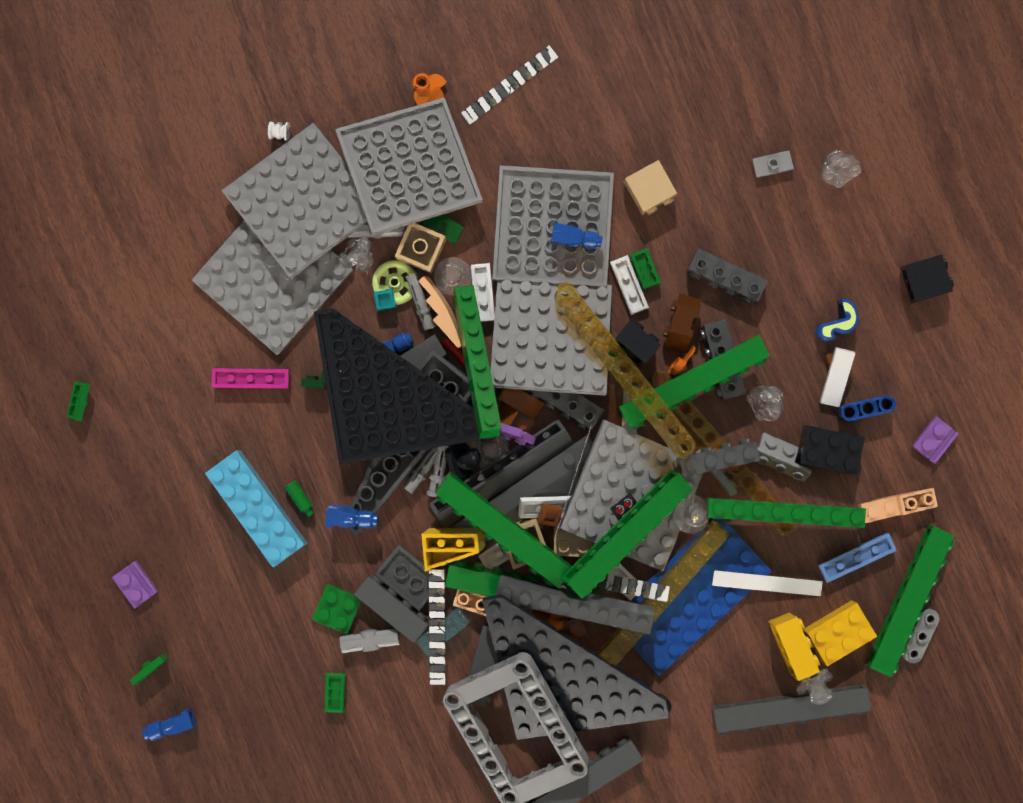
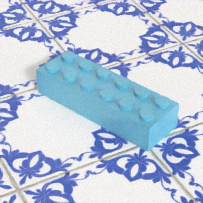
[205,450,307,567]

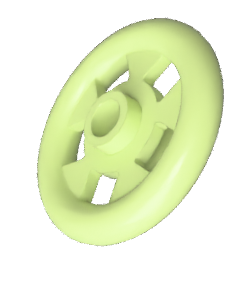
[372,260,415,305]

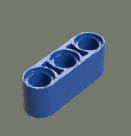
[837,395,896,421]

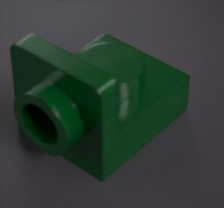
[301,369,327,389]

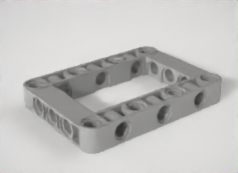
[443,652,589,803]

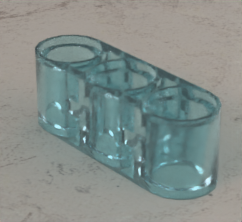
[415,607,471,657]

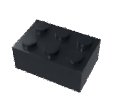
[611,320,661,367]
[796,425,865,475]

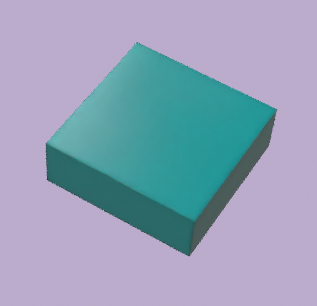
[374,289,397,311]

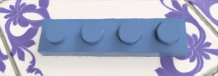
[818,533,897,583]

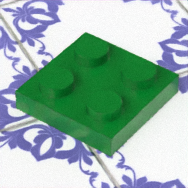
[312,584,362,634]

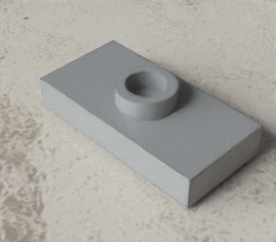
[751,150,794,178]

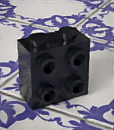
[900,254,954,304]

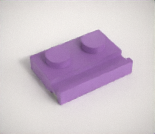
[911,416,959,464]
[499,423,536,446]
[112,560,159,609]

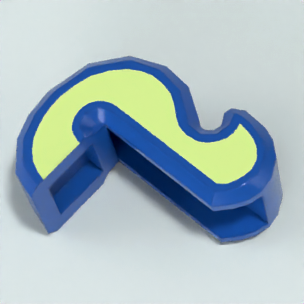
[815,299,859,342]

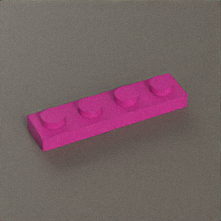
[211,368,290,389]

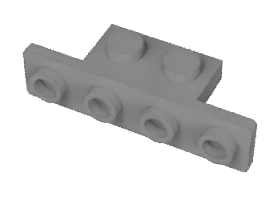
[757,433,812,482]

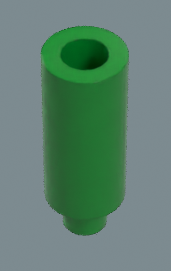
[284,480,314,517]

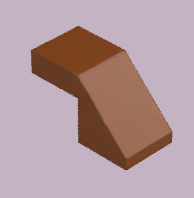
[496,388,544,420]

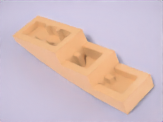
[418,276,462,348]

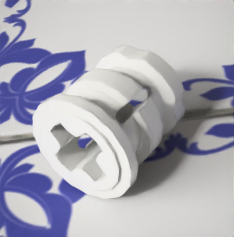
[268,122,291,141]

